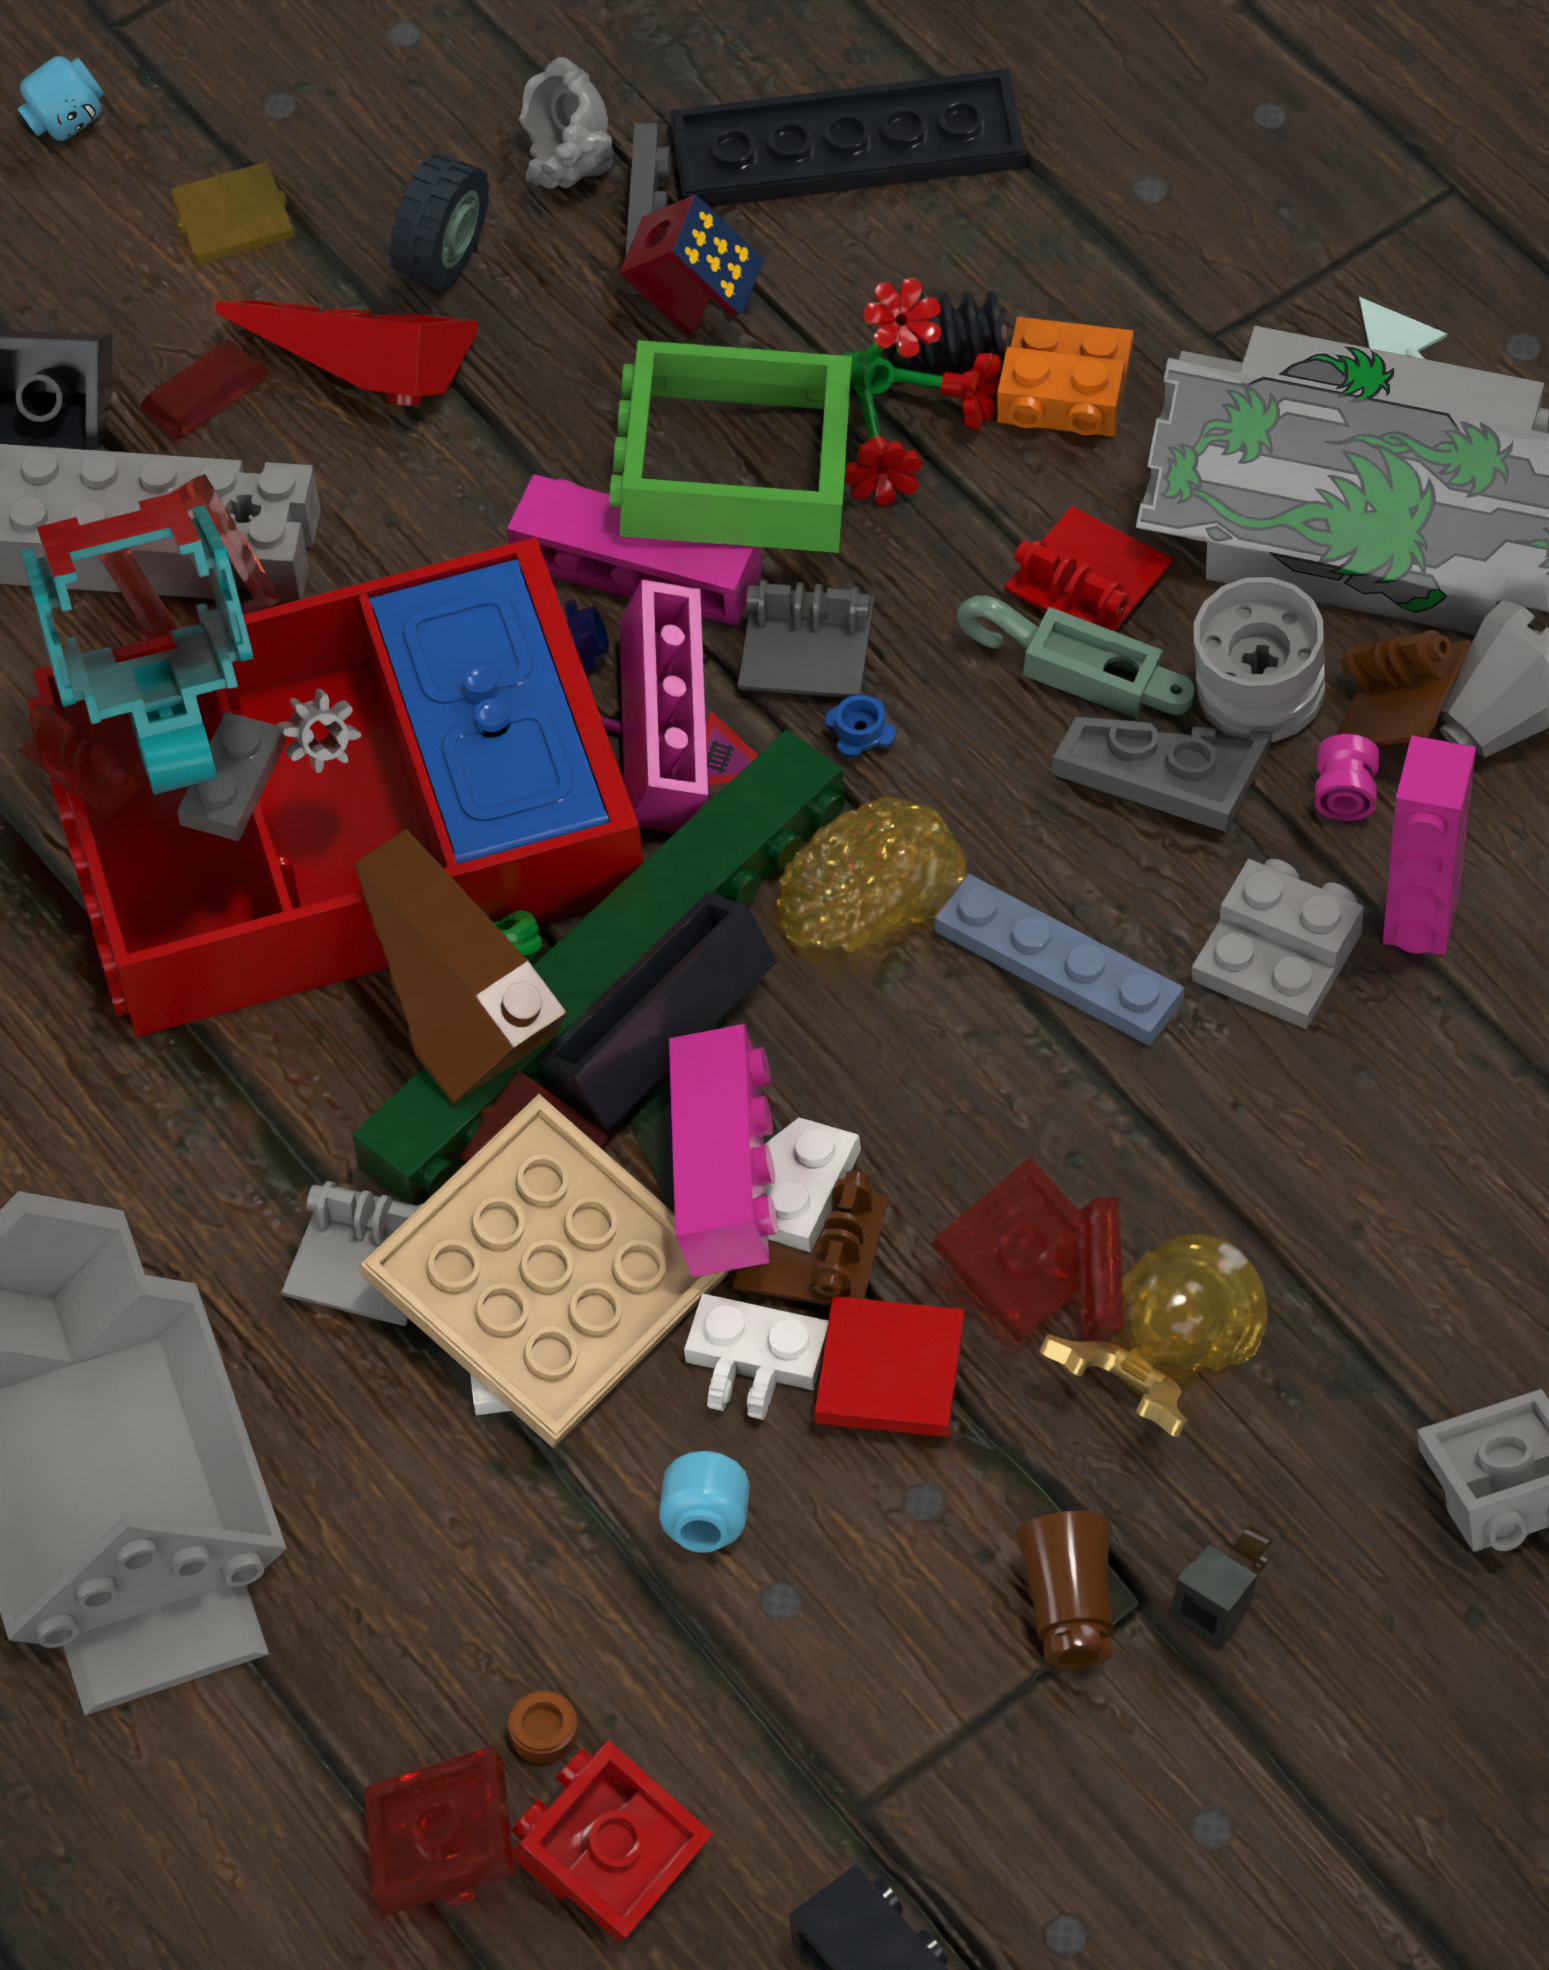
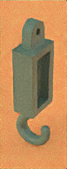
[956,595,1195,719]

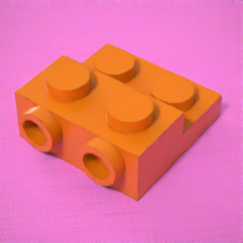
[997,317,1134,437]

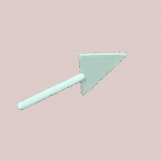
[1359,297,1447,359]

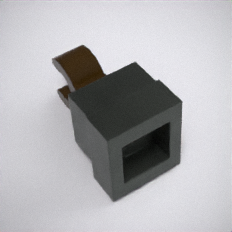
[1170,1525,1273,1649]

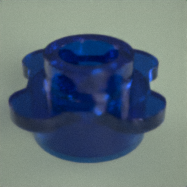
[565,600,609,671]

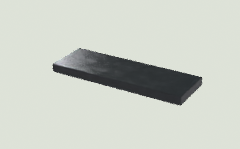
[670,69,1026,206]

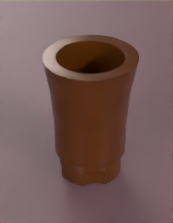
[1015,1511,1113,1670]

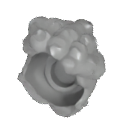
[519,57,613,189]

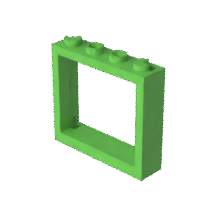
[609,340,852,553]

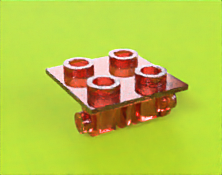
[18,700,149,819]

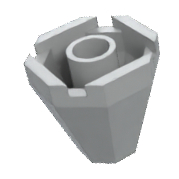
[1440,600,1549,757]

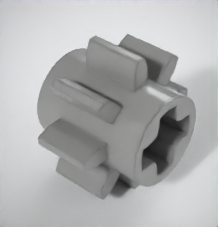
[277,689,361,772]

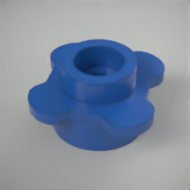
[825,695,896,758]

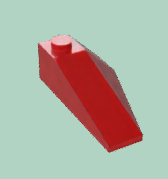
[215,299,478,406]

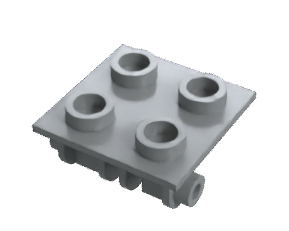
[281,1181,423,1326]

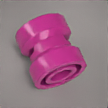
[1314,734,1379,821]

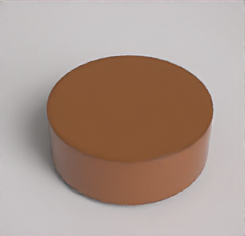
[508,1691,579,1764]

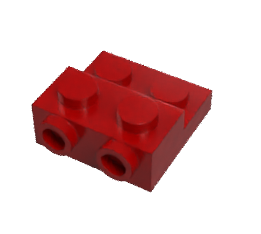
[508,1740,713,1943]

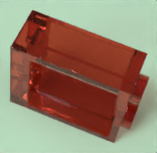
[98,474,282,639]

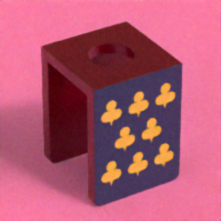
[619,194,763,335]

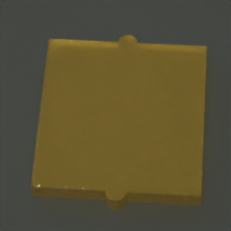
[171,162,294,264]

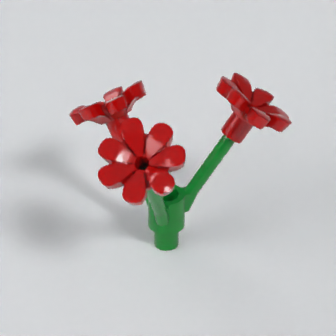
[842,278,1001,506]

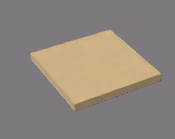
[359,1094,730,1448]

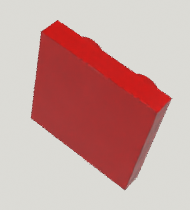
[815,1296,965,1437]

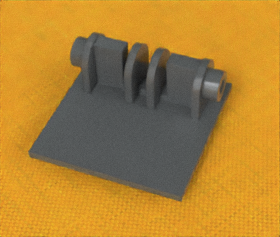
[738,580,874,698]

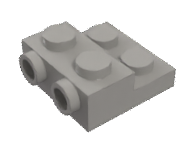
[1191,858,1364,1030]
[1417,1389,1549,1552]

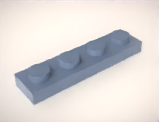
[935,874,1184,1046]

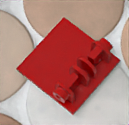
[1004,506,1173,632]

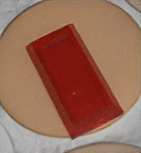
[140,339,269,440]

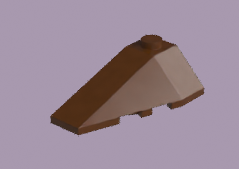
[354,829,567,1105]

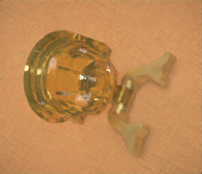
[1039,1234,1267,1437]

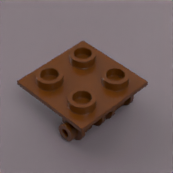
[1336,630,1472,747]
[733,1171,889,1306]

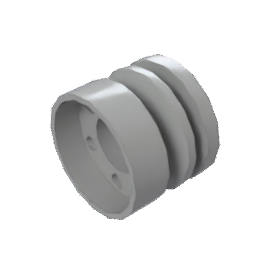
[1194,577,1325,742]

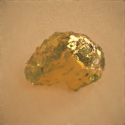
[777,797,967,952]

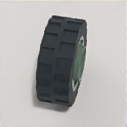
[389,153,490,290]

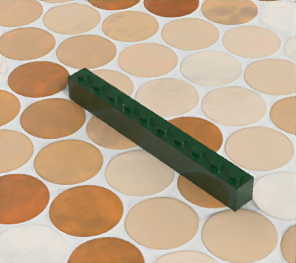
[352,729,845,1206]

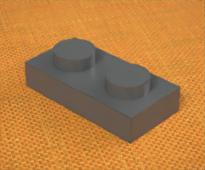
[177,712,286,841]

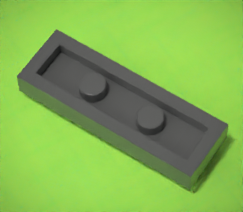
[626,123,671,294]

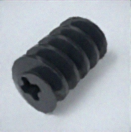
[888,290,1007,368]

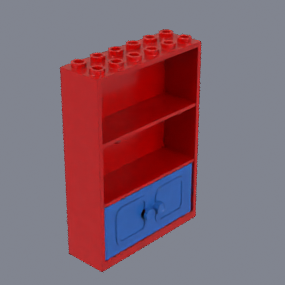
[27,537,643,1037]

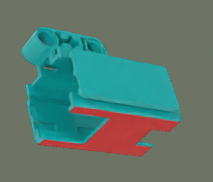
[20,492,254,795]

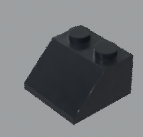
[0,330,112,451]

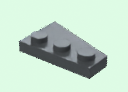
[1051,717,1272,832]

